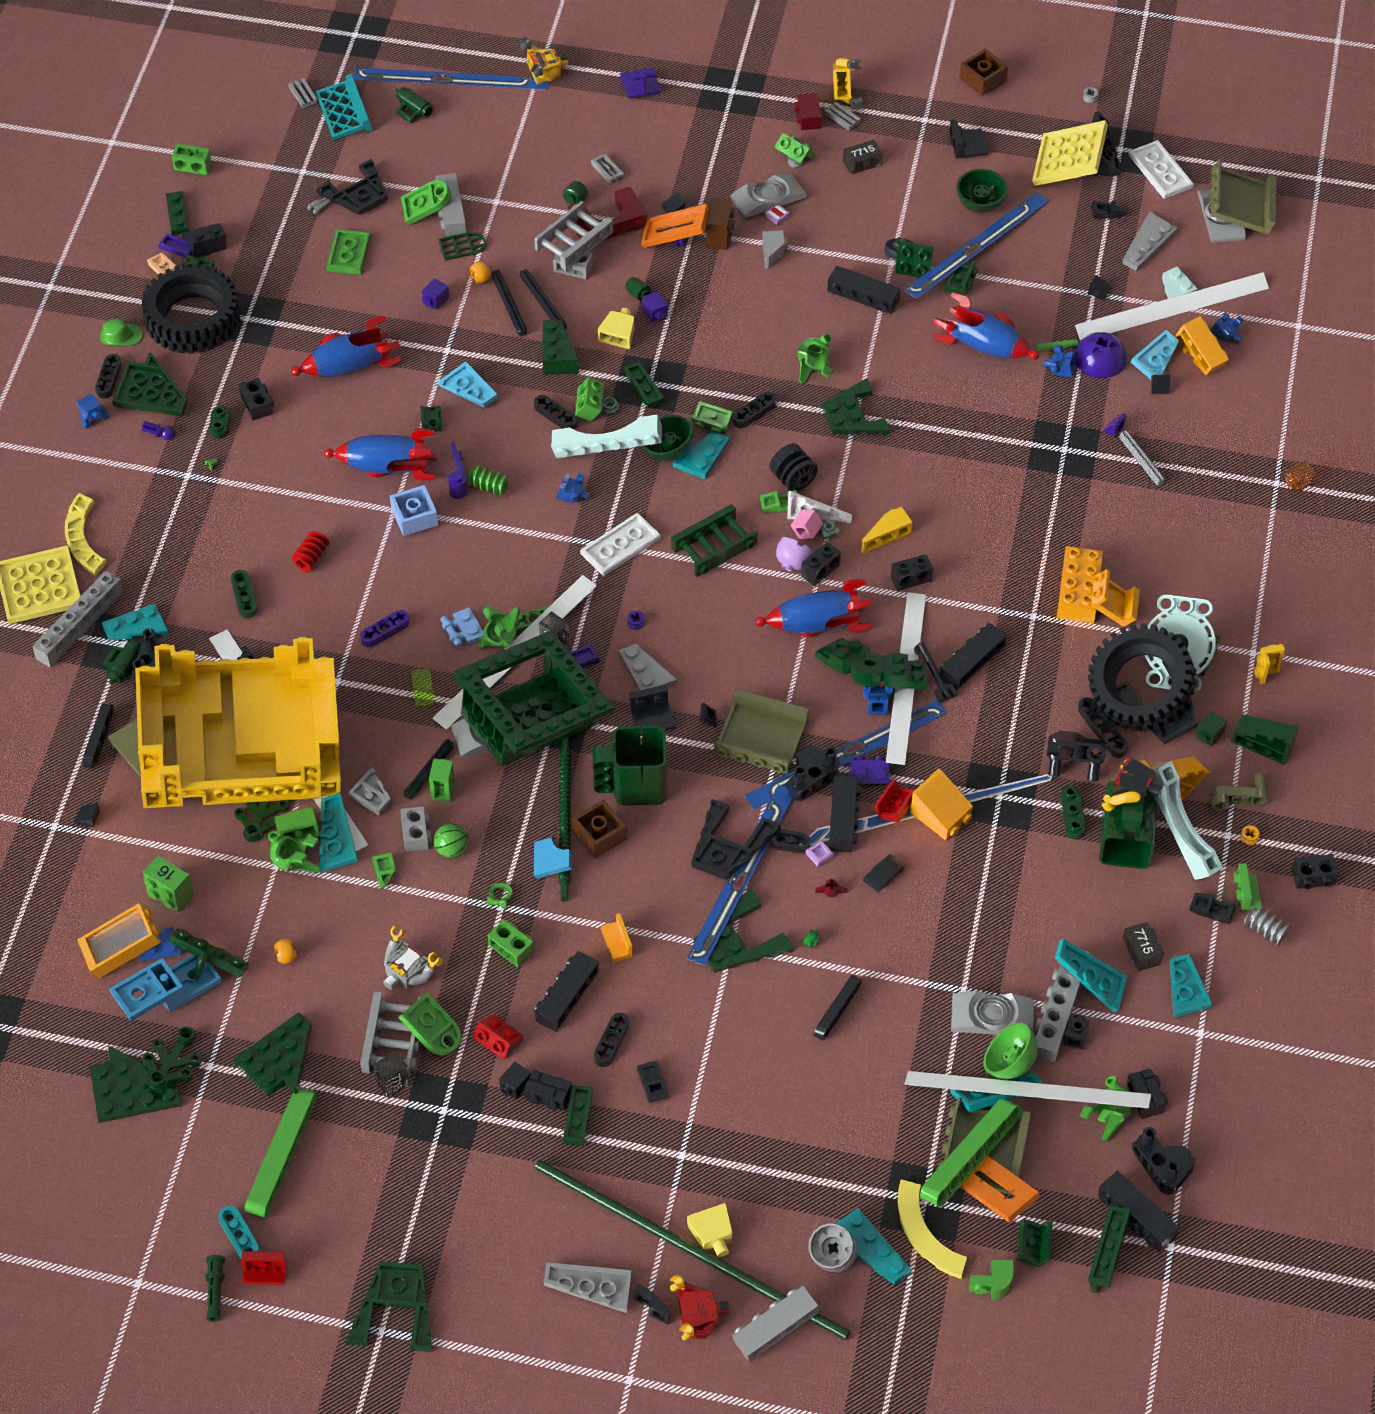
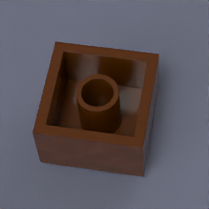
[960,48,1008,96]
[706,198,735,250]
[572,800,627,858]

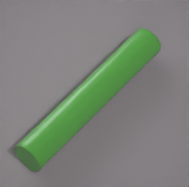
[1036,339,1078,351]

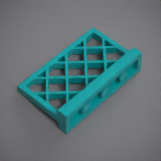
[315,74,373,141]

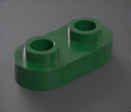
[209,406,230,438]

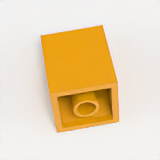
[910,768,973,841]

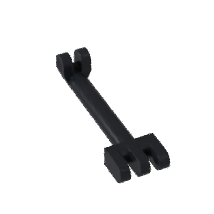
[914,642,957,703]

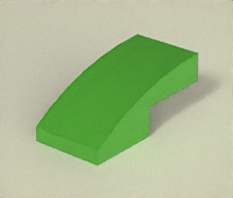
[760,490,797,513]

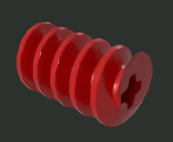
[292,531,330,572]

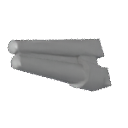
[307,197,332,215]

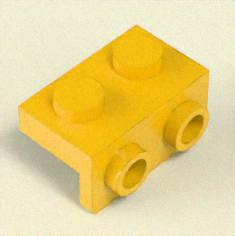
[1254,644,1285,684]

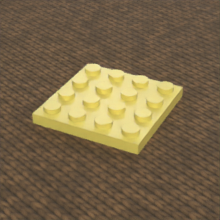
[1032,120,1108,186]
[0,545,80,624]

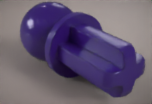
[141,421,175,440]

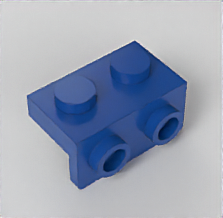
[137,927,182,961]

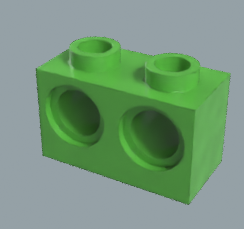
[172,144,212,175]
[575,377,604,422]
[429,759,455,802]
[487,919,534,967]

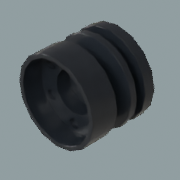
[769,443,818,492]

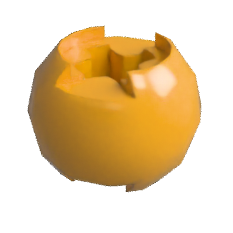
[469,261,491,284]
[274,939,297,964]

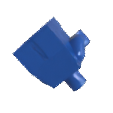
[1210,313,1243,343]
[1044,345,1076,377]
[76,393,110,429]
[556,473,589,503]
[863,685,893,715]

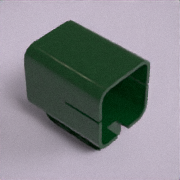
[592,725,667,806]
[1099,781,1157,869]

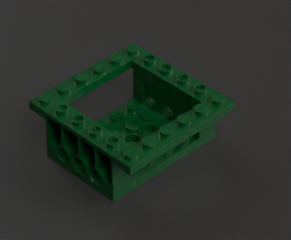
[453,630,614,766]

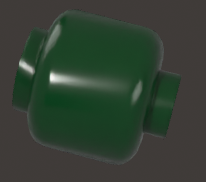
[563,181,588,205]

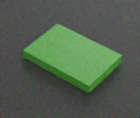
[326,229,371,275]

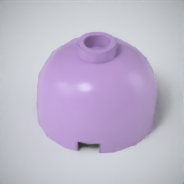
[776,537,814,572]

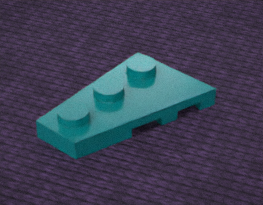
[673,431,729,479]
[102,604,169,641]

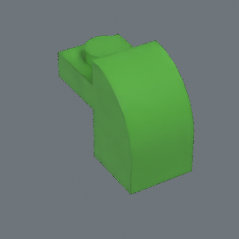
[969,1260,1013,1301]

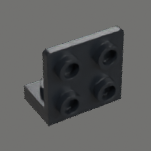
[949,119,989,159]
[629,685,676,736]

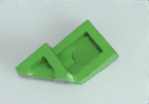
[372,852,396,890]

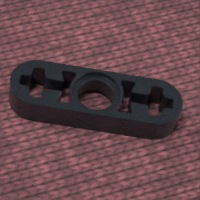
[95,354,122,399]
[733,392,776,428]
[534,395,577,430]
[594,1013,629,1067]

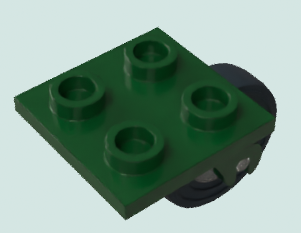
[885,238,934,278]

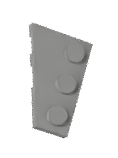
[619,644,677,691]

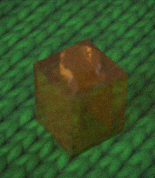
[1285,461,1316,493]

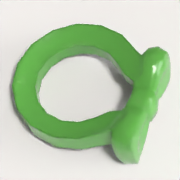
[487,883,513,909]

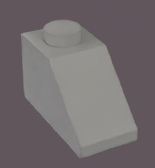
[762,230,788,269]

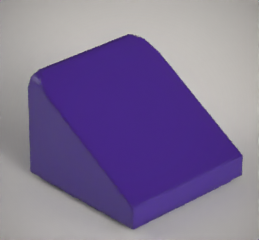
[1104,413,1126,436]

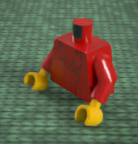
[670,1275,730,1341]

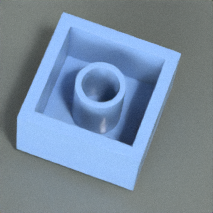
[390,485,438,536]

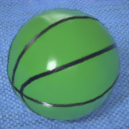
[434,824,469,858]

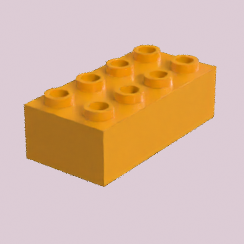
[1056,546,1103,623]

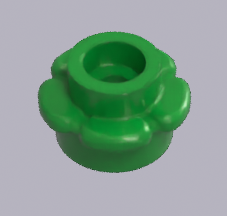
[803,929,820,948]

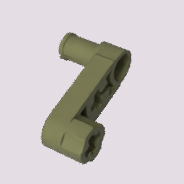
[1212,773,1268,811]

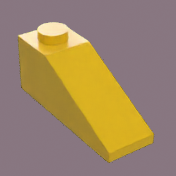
[861,507,912,554]

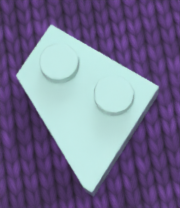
[1162,267,1197,299]

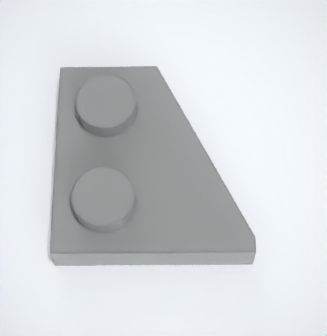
[348,767,391,816]

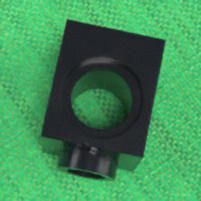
[499,1061,531,1099]

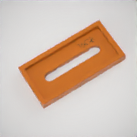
[641,203,710,248]
[960,1155,1040,1223]

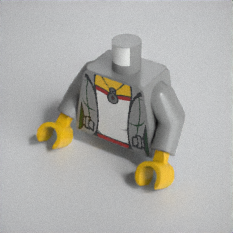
[383,926,443,990]

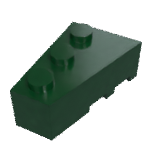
[1231,715,1299,765]

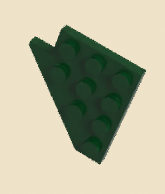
[112,353,187,417]
[233,1012,312,1097]

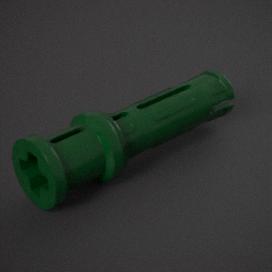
[205,1255,225,1322]

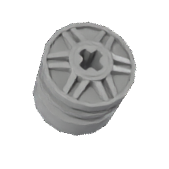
[808,1223,858,1273]

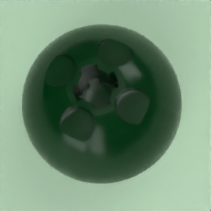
[957,169,1008,213]
[642,415,694,462]

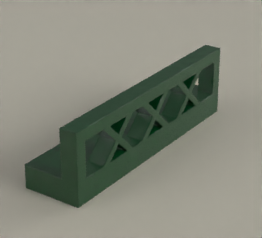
[1088,1206,1132,1293]

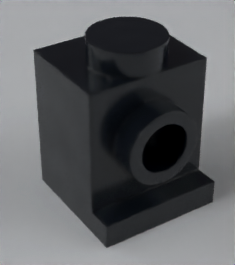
[1063,1015,1090,1050]

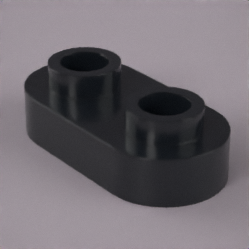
[771,829,810,853]

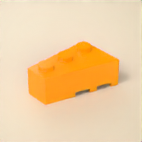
[1175,316,1229,376]
[1151,756,1209,800]

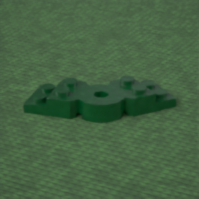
[815,638,927,690]

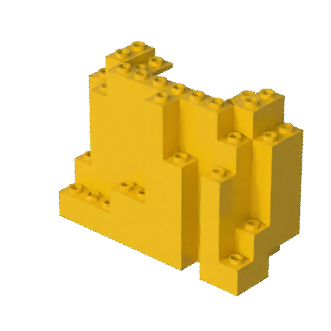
[135,637,341,808]

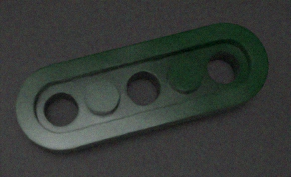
[231,570,258,618]
[1060,786,1085,839]

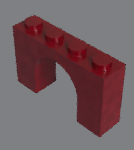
[567,186,647,239]

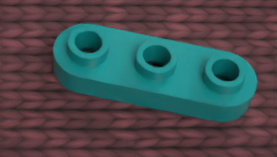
[218,1206,260,1259]

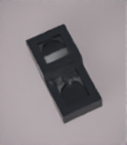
[863,854,905,892]
[1189,893,1236,924]
[637,1060,669,1103]
[634,1283,670,1325]

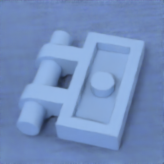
[440,607,484,648]

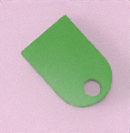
[401,180,451,225]
[399,992,461,1056]

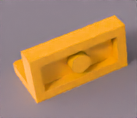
[601,913,632,963]

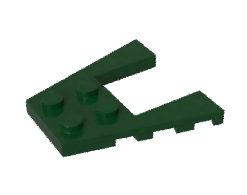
[693,889,794,973]
[346,1261,433,1352]

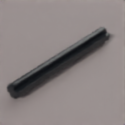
[492,269,527,336]
[520,269,567,330]

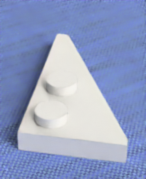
[787,491,852,523]

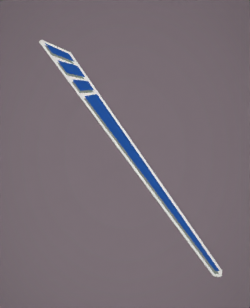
[799,774,1052,846]

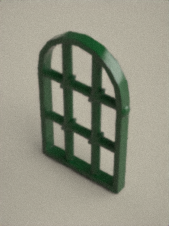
[438,232,486,261]

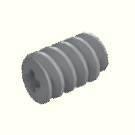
[1244,906,1290,947]

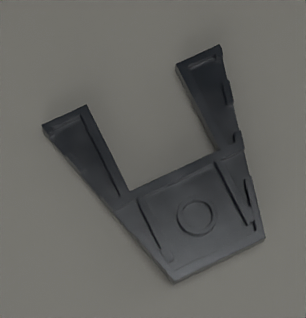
[1116,661,1198,744]
[691,799,781,880]

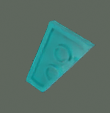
[1169,954,1212,1019]

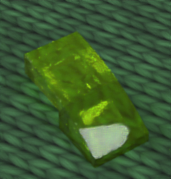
[411,668,435,706]

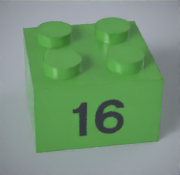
[143,856,194,912]

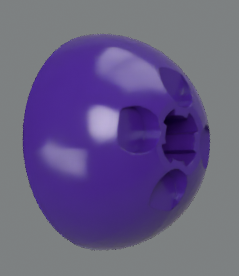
[1074,332,1127,378]

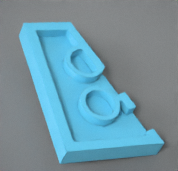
[1131,330,1179,379]
[438,362,498,408]

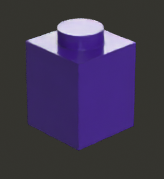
[422,278,449,310]
[642,291,668,323]

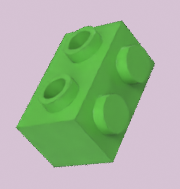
[274,807,320,838]

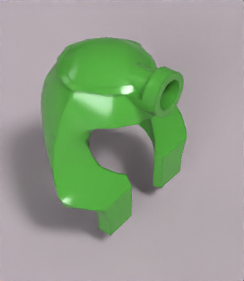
[798,333,834,383]
[478,606,521,648]
[268,831,320,873]
[1080,1075,1133,1142]

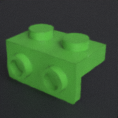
[775,133,816,163]
[690,401,734,433]
[1234,863,1261,910]

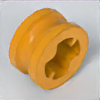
[1241,825,1260,845]

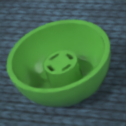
[983,1023,1038,1079]

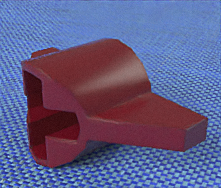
[815,878,847,898]

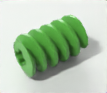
[467,465,508,497]

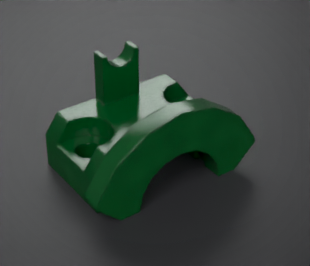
[420,406,442,432]

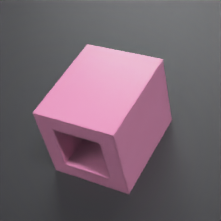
[791,510,823,539]

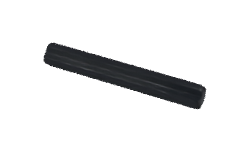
[404,739,454,799]

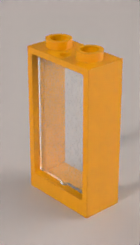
[77,903,161,979]

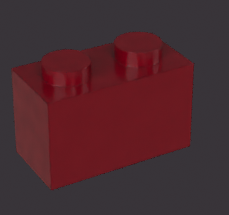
[794,93,822,131]

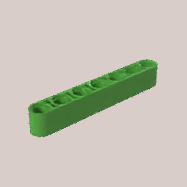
[245,1087,317,1218]
[920,1098,1022,1207]

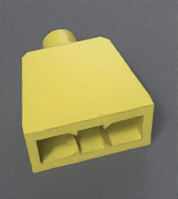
[598,308,635,349]
[687,1203,732,1258]

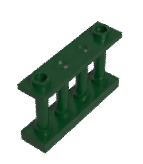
[671,504,758,577]

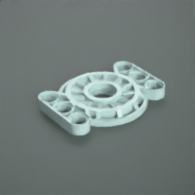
[1145,595,1216,693]

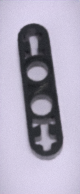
[1078,697,1128,758]
[83,703,114,768]
[814,974,862,1041]

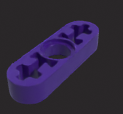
[360,610,409,647]

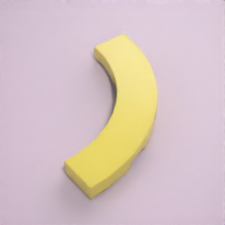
[65,493,107,576]
[898,1179,967,1279]

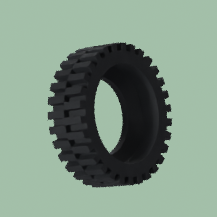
[142,263,240,354]
[1088,623,1197,731]

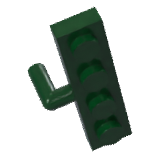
[168,928,249,979]

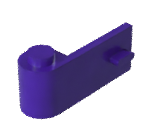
[448,442,467,499]

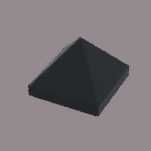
[699,703,717,727]

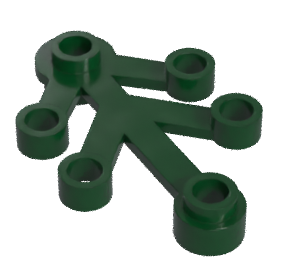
[234,800,290,842]
[142,1026,202,1090]

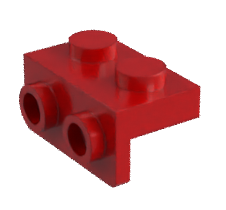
[874,780,915,822]
[473,1014,524,1059]
[241,1251,287,1285]

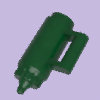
[396,87,434,123]
[102,640,141,684]

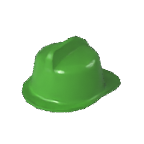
[100,318,143,346]

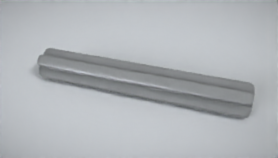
[1119,430,1165,486]

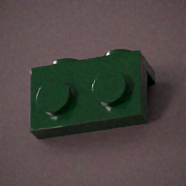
[945,260,978,296]
[1017,1219,1054,1267]

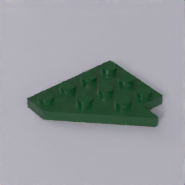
[90,1046,181,1123]

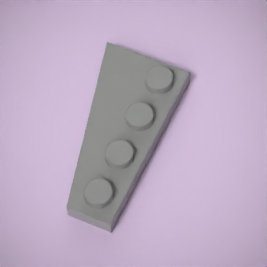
[1122,211,1177,272]
[544,1262,632,1313]

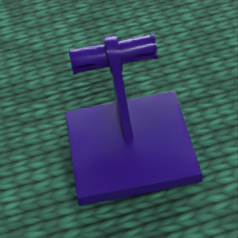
[620,67,661,99]

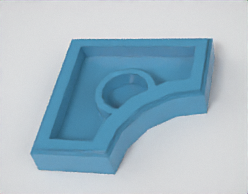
[534,837,572,879]

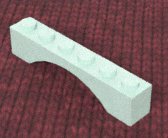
[551,415,662,458]
[1152,761,1223,880]

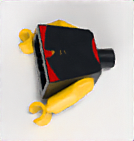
[1102,756,1163,811]

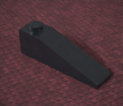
[1092,111,1121,176]

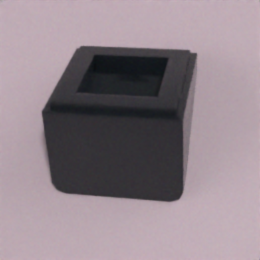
[662,193,685,213]
[1088,275,1111,300]
[1151,375,1171,394]
[74,804,100,827]

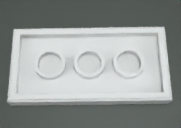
[1128,140,1194,199]
[580,513,661,576]

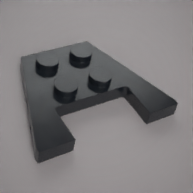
[317,159,388,215]

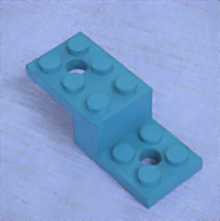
[109,954,222,1021]

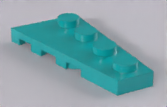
[319,793,358,873]
[1055,939,1127,1013]
[950,1073,1043,1112]
[835,1208,912,1285]

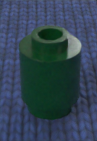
[625,277,651,301]

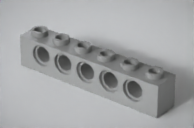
[32,571,123,668]
[1035,950,1090,1063]

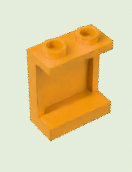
[1091,569,1140,627]

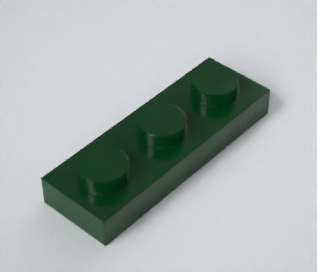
[166,191,189,235]
[624,361,664,408]
[563,1084,593,1146]

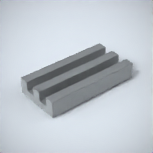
[288,78,318,109]
[824,102,861,131]
[591,153,624,185]

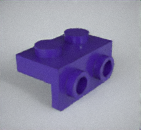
[850,757,889,784]

